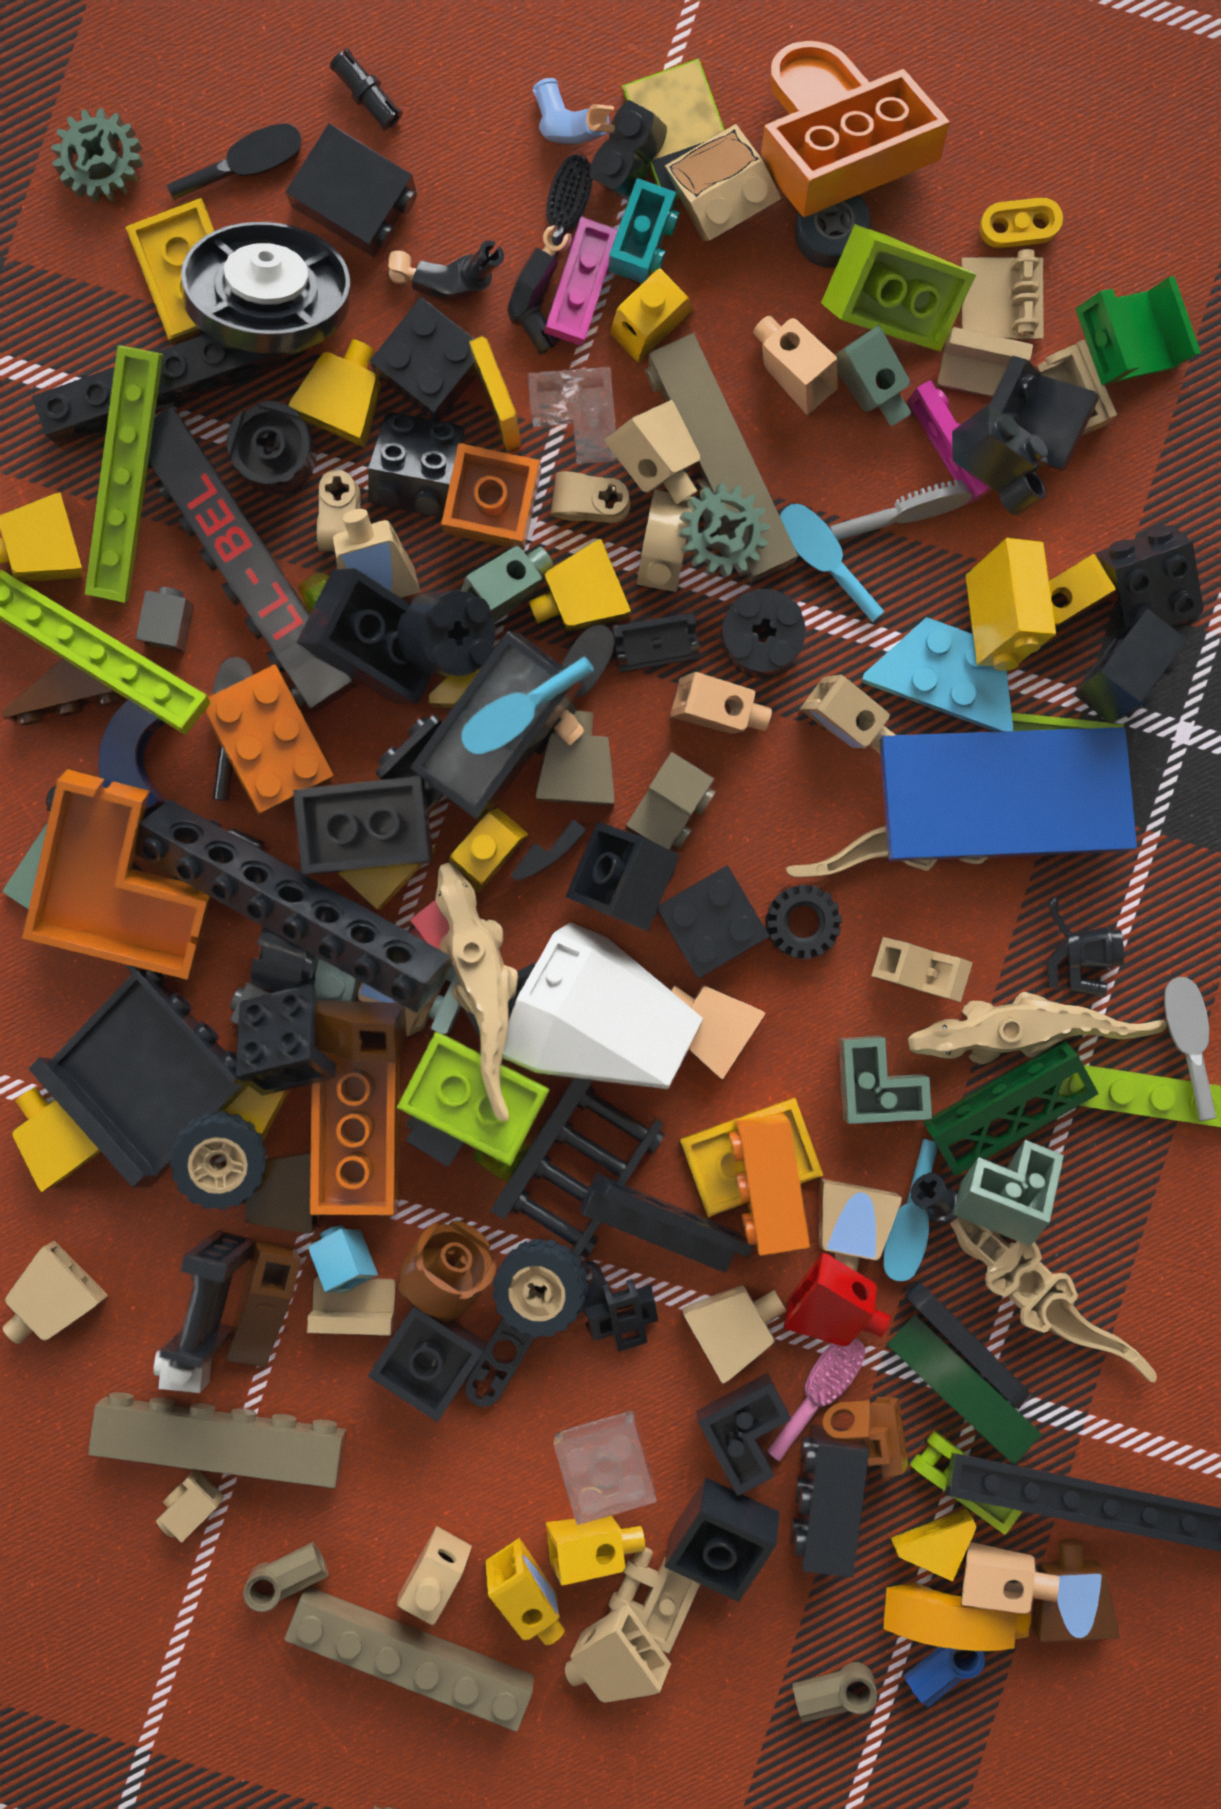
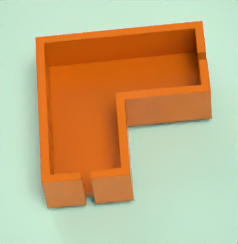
[22,769,211,980]

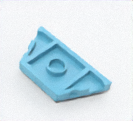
[861,617,1013,732]

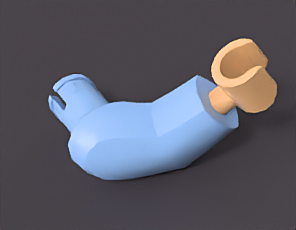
[533,78,615,144]

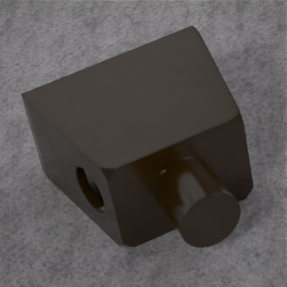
[242,1151,318,1233]

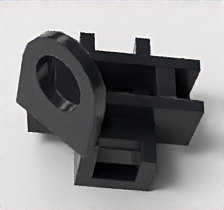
[580,1260,658,1352]

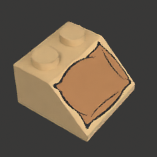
[664,124,782,241]

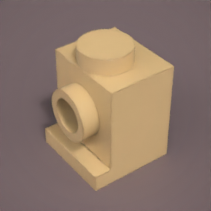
[156,1469,225,1543]

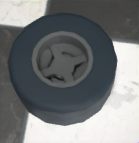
[795,195,870,268]

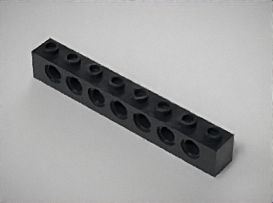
[135,799,451,1013]

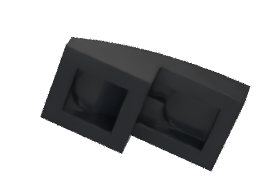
[510,820,587,882]

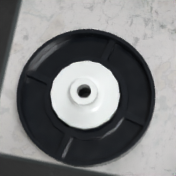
[181,222,350,354]

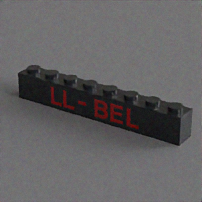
[147,406,357,712]

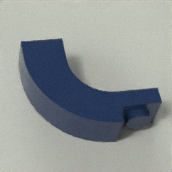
[99,700,166,820]

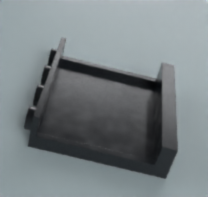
[29,965,248,1188]

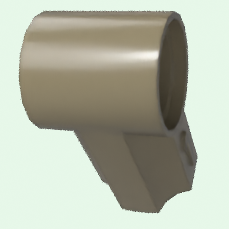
[243,1541,329,1612]
[792,1662,877,1723]

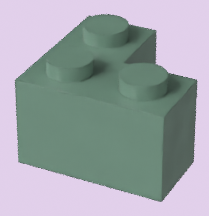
[838,1036,932,1124]
[953,1140,1064,1246]

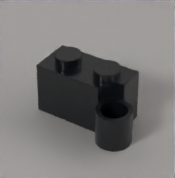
[952,404,1048,515]

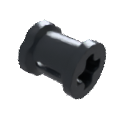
[910,1173,958,1224]

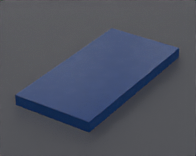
[879,727,1137,861]

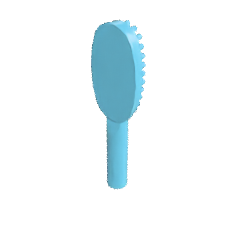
[780,504,885,622]
[461,657,594,754]
[884,1138,938,1281]

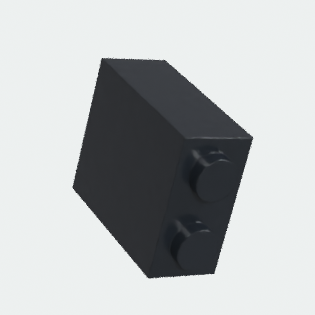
[285,123,417,258]

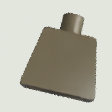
[536,711,615,806]

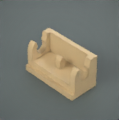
[1035,340,1117,436]

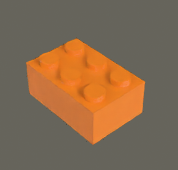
[204,664,334,815]
[729,1113,810,1255]

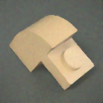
[637,490,692,592]
[871,937,973,1002]

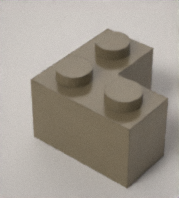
[626,752,715,850]

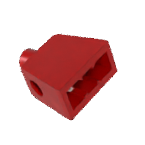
[783,1253,890,1347]

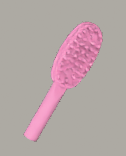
[767,1338,865,1461]

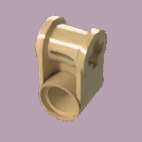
[317,470,361,551]
[551,472,631,524]

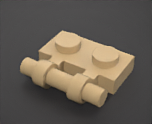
[608,1547,700,1654]

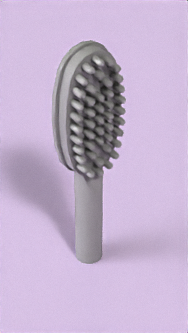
[830,480,972,541]
[1164,977,1216,1121]

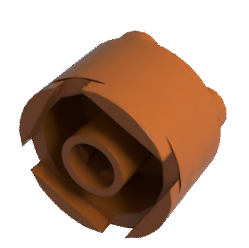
[398,1221,496,1322]

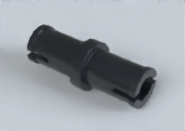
[329,49,403,131]

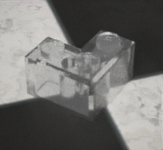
[528,367,617,464]

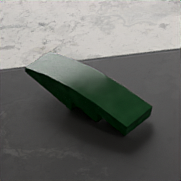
[887,1314,1043,1465]

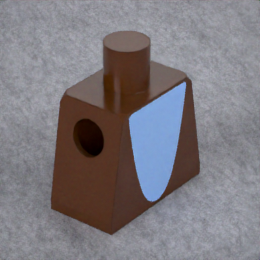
[1032,1539,1119,1642]

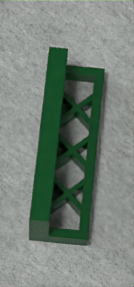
[922,1040,1099,1176]

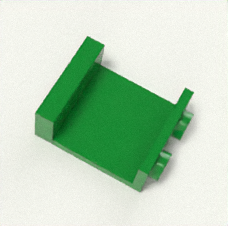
[1075,276,1201,386]

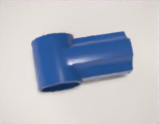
[904,1647,985,1707]

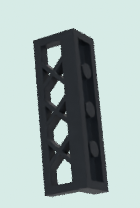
[579,1173,753,1273]

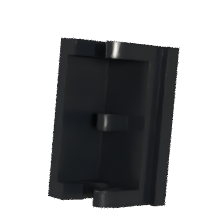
[613,612,700,673]

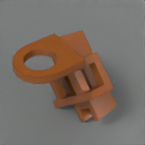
[823,1397,908,1478]

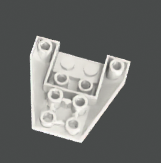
[502,922,703,1089]

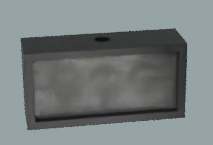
[410,631,584,819]

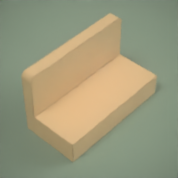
[937,327,1034,398]
[307,1276,396,1336]

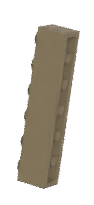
[645,333,798,584]
[88,1392,347,1488]
[284,1586,534,1732]

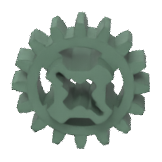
[51,108,144,203]
[677,483,770,577]

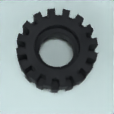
[766,885,842,959]

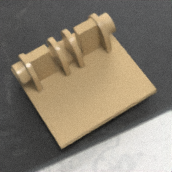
[961,249,1044,339]

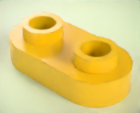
[979,198,1063,248]

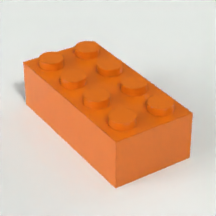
[310,1051,401,1215]

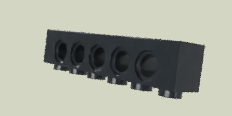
[32,334,287,447]

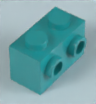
[609,178,680,284]

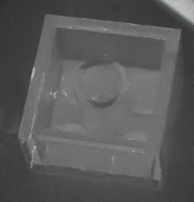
[554,1410,657,1525]

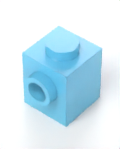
[308,1225,378,1293]

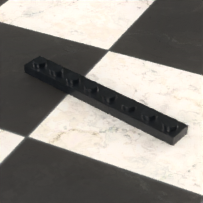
[945,1452,1221,1552]

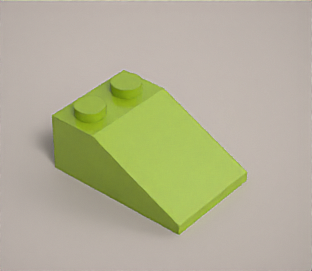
[821,224,976,352]

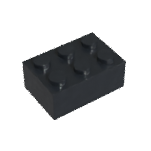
[296,568,432,705]
[293,776,433,876]
[789,1425,869,1578]

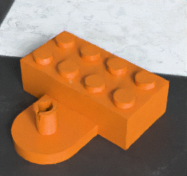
[760,41,950,218]

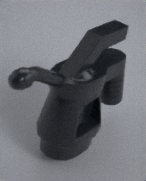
[1046,897,1124,998]

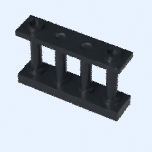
[490,1078,665,1259]
[158,1230,255,1371]

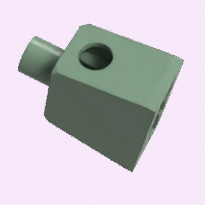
[835,325,911,426]
[461,546,553,623]

